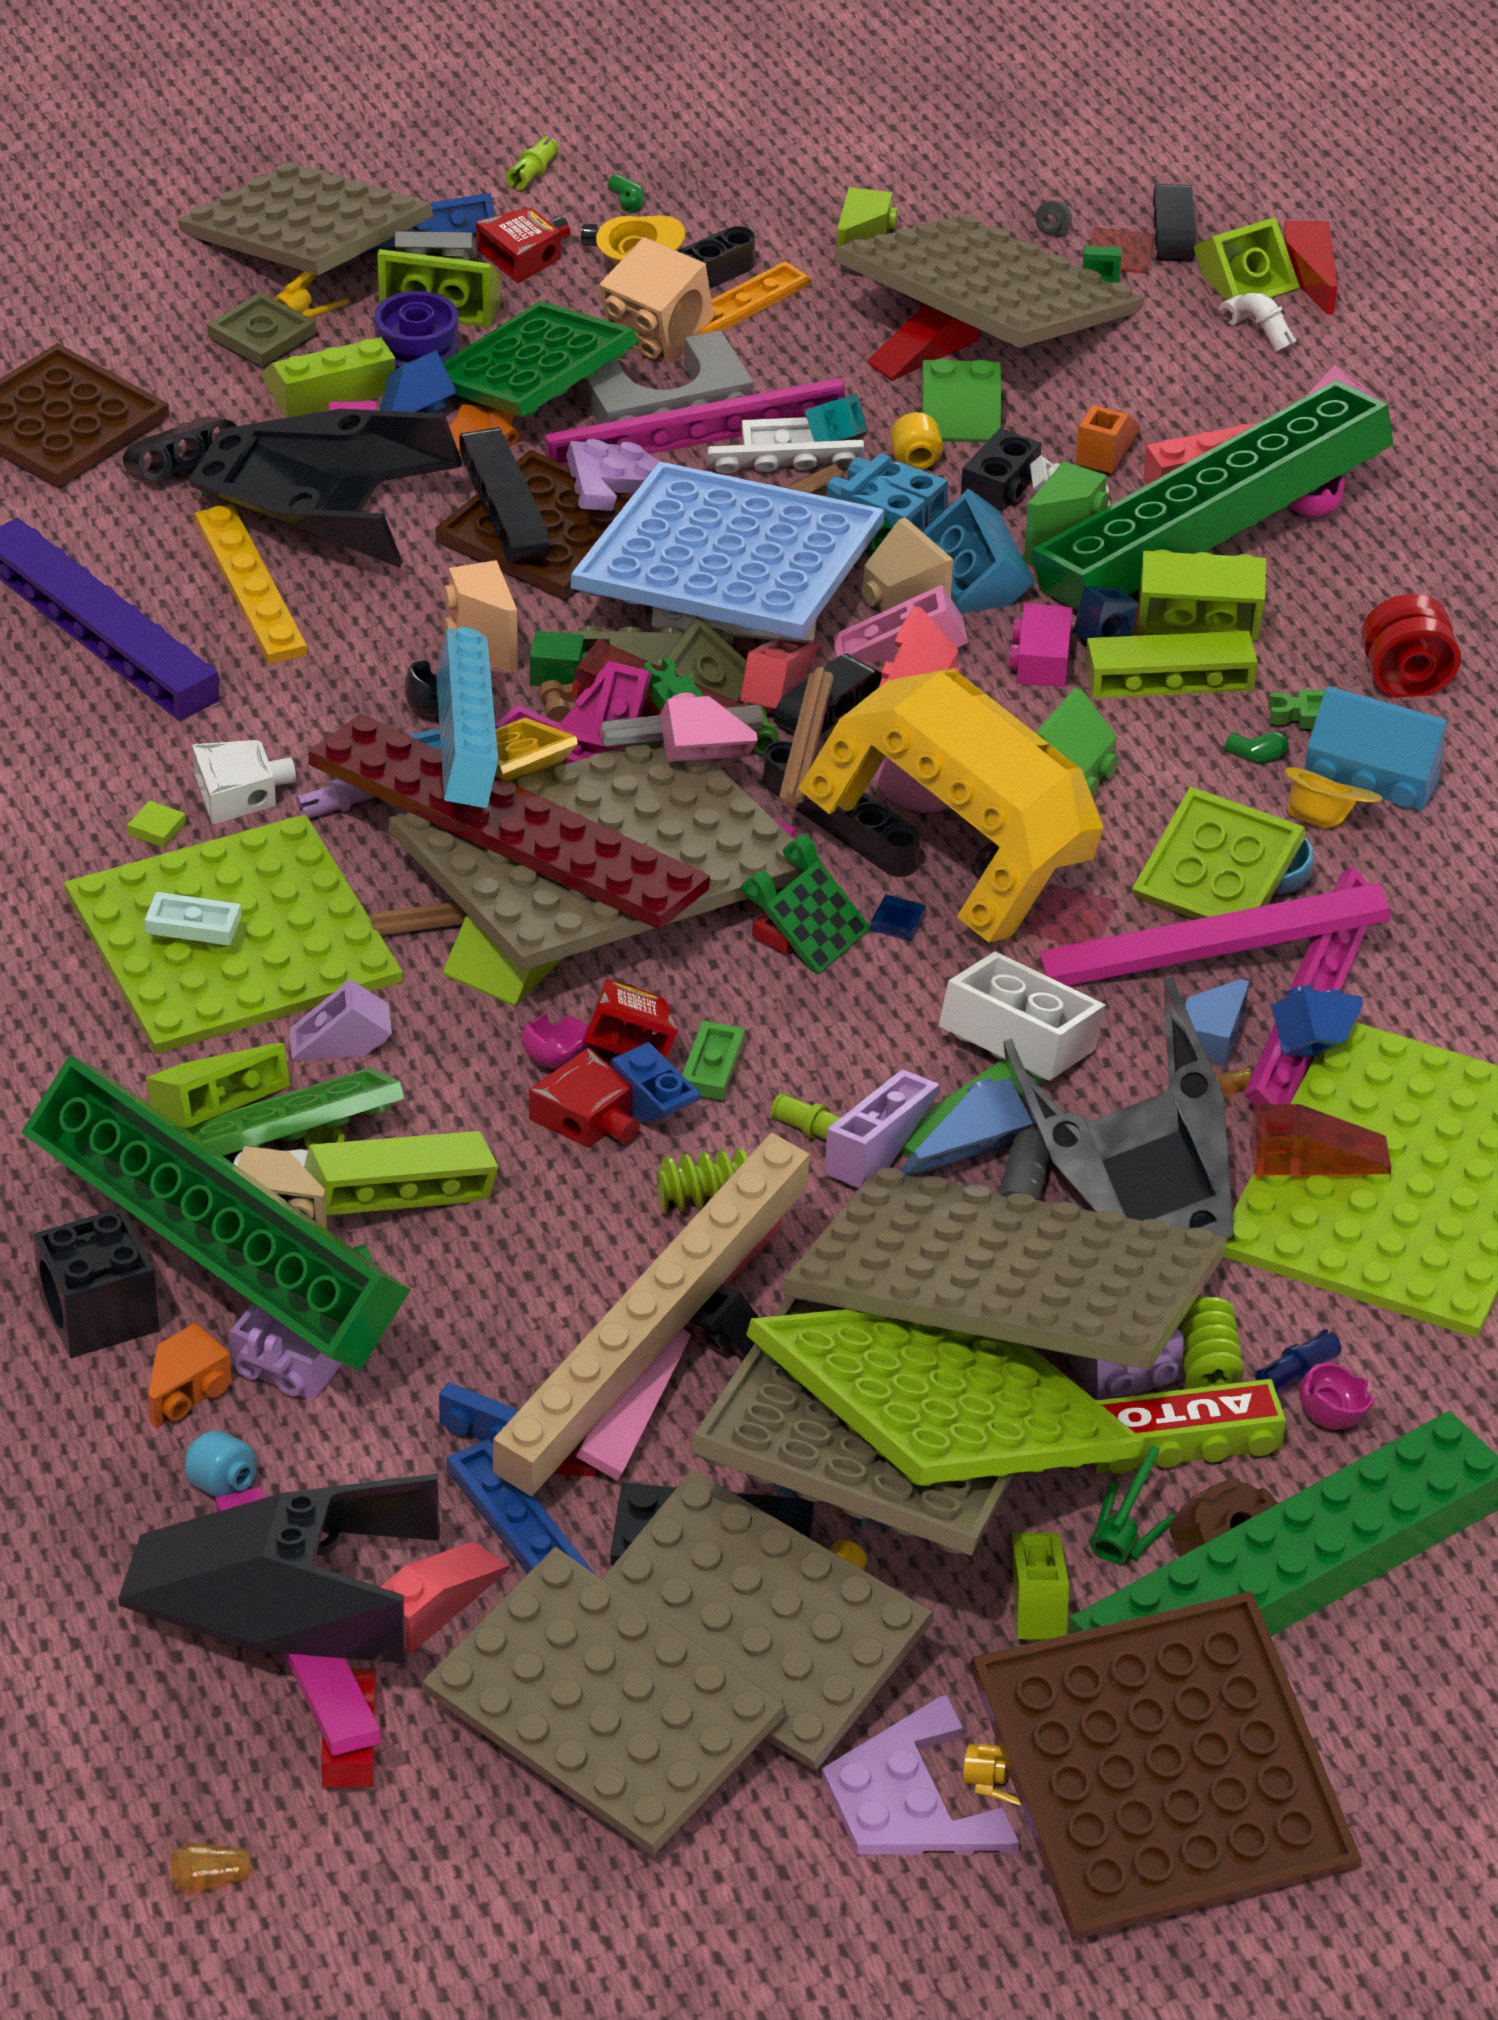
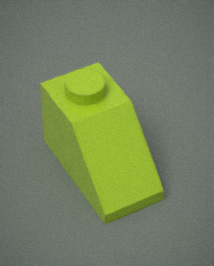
[837,187,898,247]

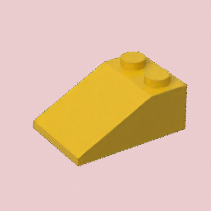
[495,718,578,781]

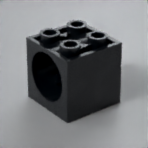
[33,1207,160,1359]

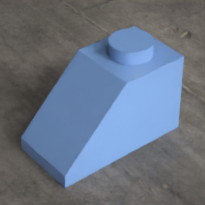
[1185,979,1250,1067]

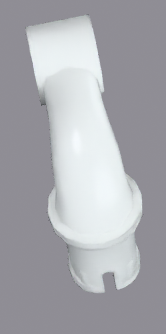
[1219,293,1296,352]

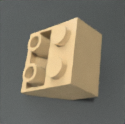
[237,1146,327,1230]

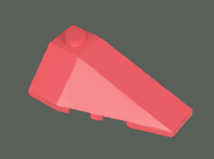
[879,606,962,687]

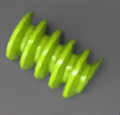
[657,1148,748,1214]
[1177,1297,1244,1389]

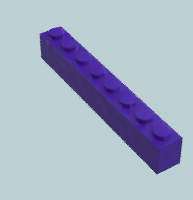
[0,517,220,722]

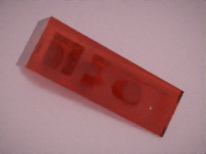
[1250,1104,1392,1176]

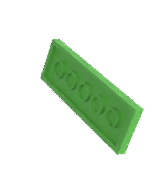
[184,1067,404,1156]

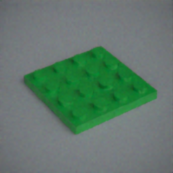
[442,301,638,417]

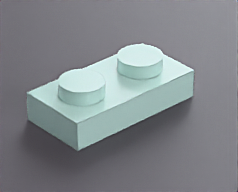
[144,892,241,945]

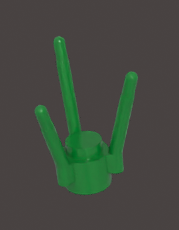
[1088,1445,1176,1565]

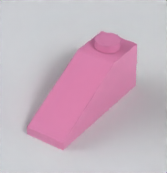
[833,585,968,662]

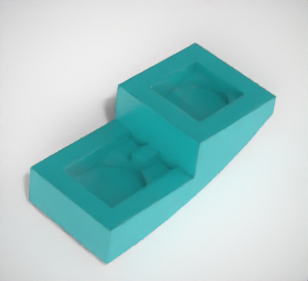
[805,394,868,442]

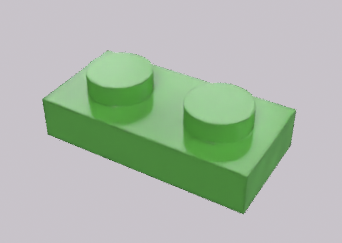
[682,1020,745,1101]

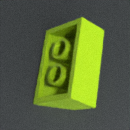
[378,249,501,328]
[261,337,396,418]
[1137,550,1266,641]

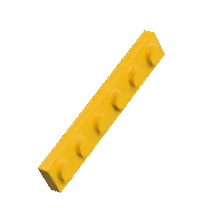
[195,504,307,664]

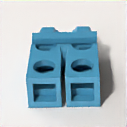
[827,453,948,532]

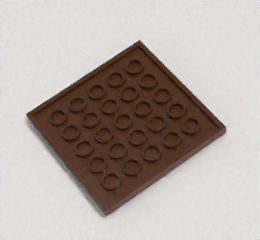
[969,1591,1362,1941]

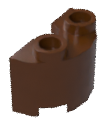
[1169,1478,1278,1557]

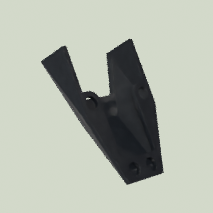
[188,409,462,568]
[1003,977,1233,1241]
[118,1473,440,1663]

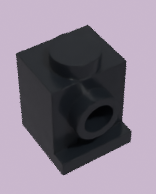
[688,1285,759,1357]

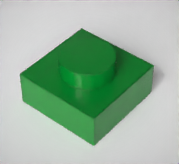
[1082,245,1121,283]

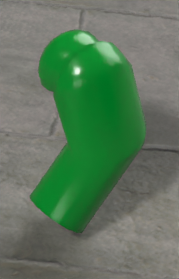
[608,174,644,212]
[1224,732,1289,764]

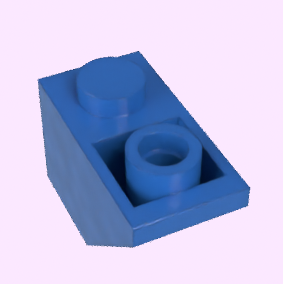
[379,350,457,413]
[1271,985,1363,1058]
[612,1042,700,1123]

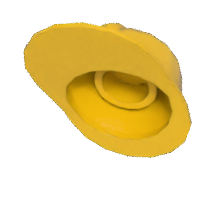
[596,215,686,266]
[1285,767,1383,828]

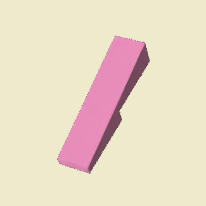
[576,1328,692,1480]

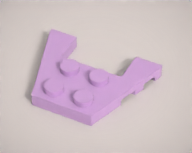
[566,439,659,511]
[822,1695,1019,1855]

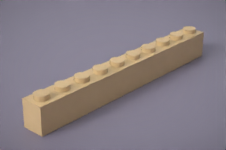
[493,1132,810,1497]

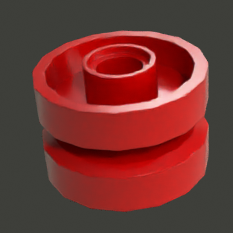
[1361,593,1461,698]

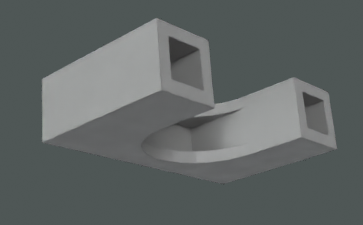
[576,330,754,424]

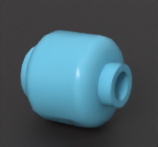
[185,1430,257,1497]

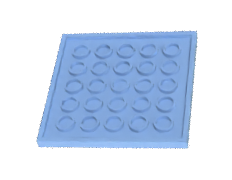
[571,461,884,639]

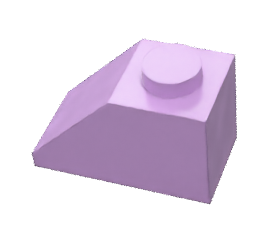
[289,979,392,1060]

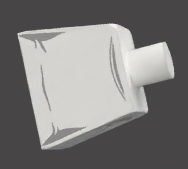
[192,740,296,824]

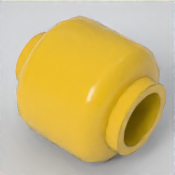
[890,412,943,470]

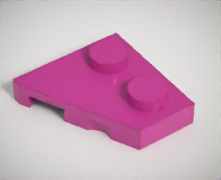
[553,661,652,749]

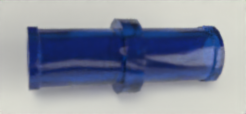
[1255,1329,1342,1394]

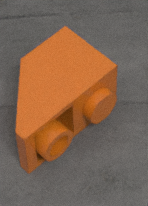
[1076,405,1140,474]
[148,1322,232,1429]

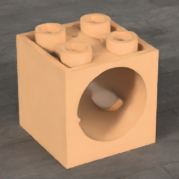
[599,237,714,363]

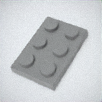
[395,231,478,261]

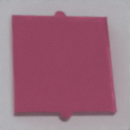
[1027,884,1117,945]

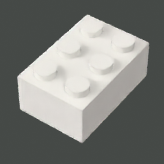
[939,951,1106,1081]

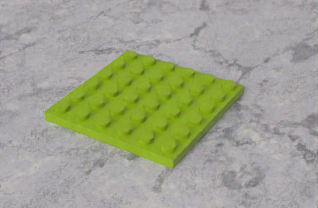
[64,814,403,1054]
[746,1309,1145,1486]

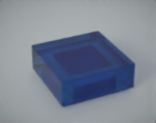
[870,894,926,942]

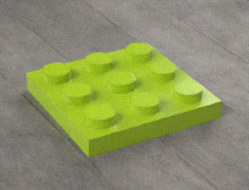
[1132,786,1306,920]

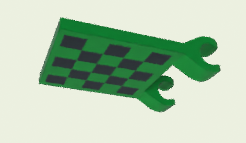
[741,835,871,974]

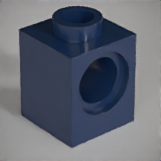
[1073,586,1139,646]

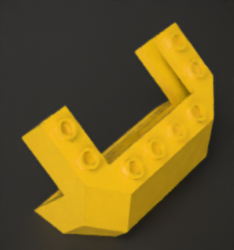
[798,669,1104,943]

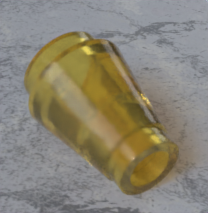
[171,1842,250,1894]

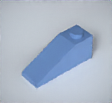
[901,1077,1033,1176]

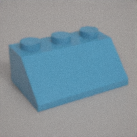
[923,489,1035,614]
[1305,686,1447,811]

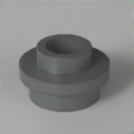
[1035,200,1072,237]

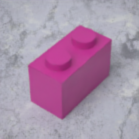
[1009,603,1073,687]

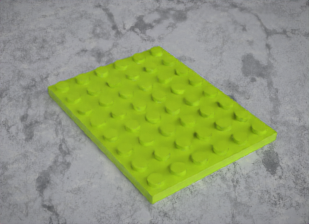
[1224,1021,1498,1338]

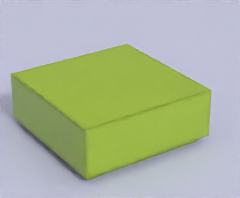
[127,800,186,848]

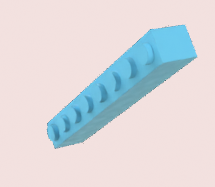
[436,627,498,808]

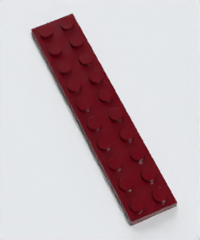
[308,713,710,930]

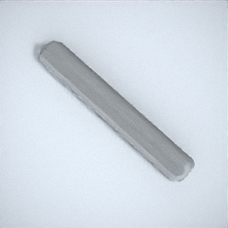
[600,705,764,746]

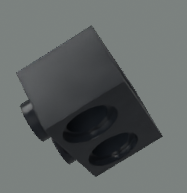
[961,428,1042,512]

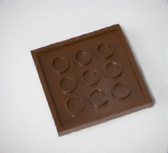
[0,343,169,487]
[435,450,633,599]

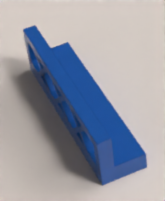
[363,193,495,253]

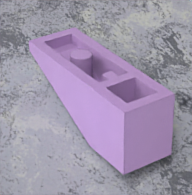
[825,1069,940,1188]

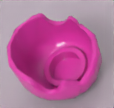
[1288,475,1345,517]
[521,1013,591,1070]
[1299,1362,1376,1431]

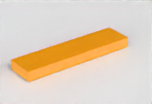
[697,261,811,335]

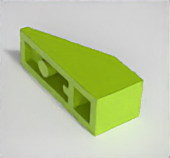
[146,1043,290,1129]
[1011,1532,1069,1643]

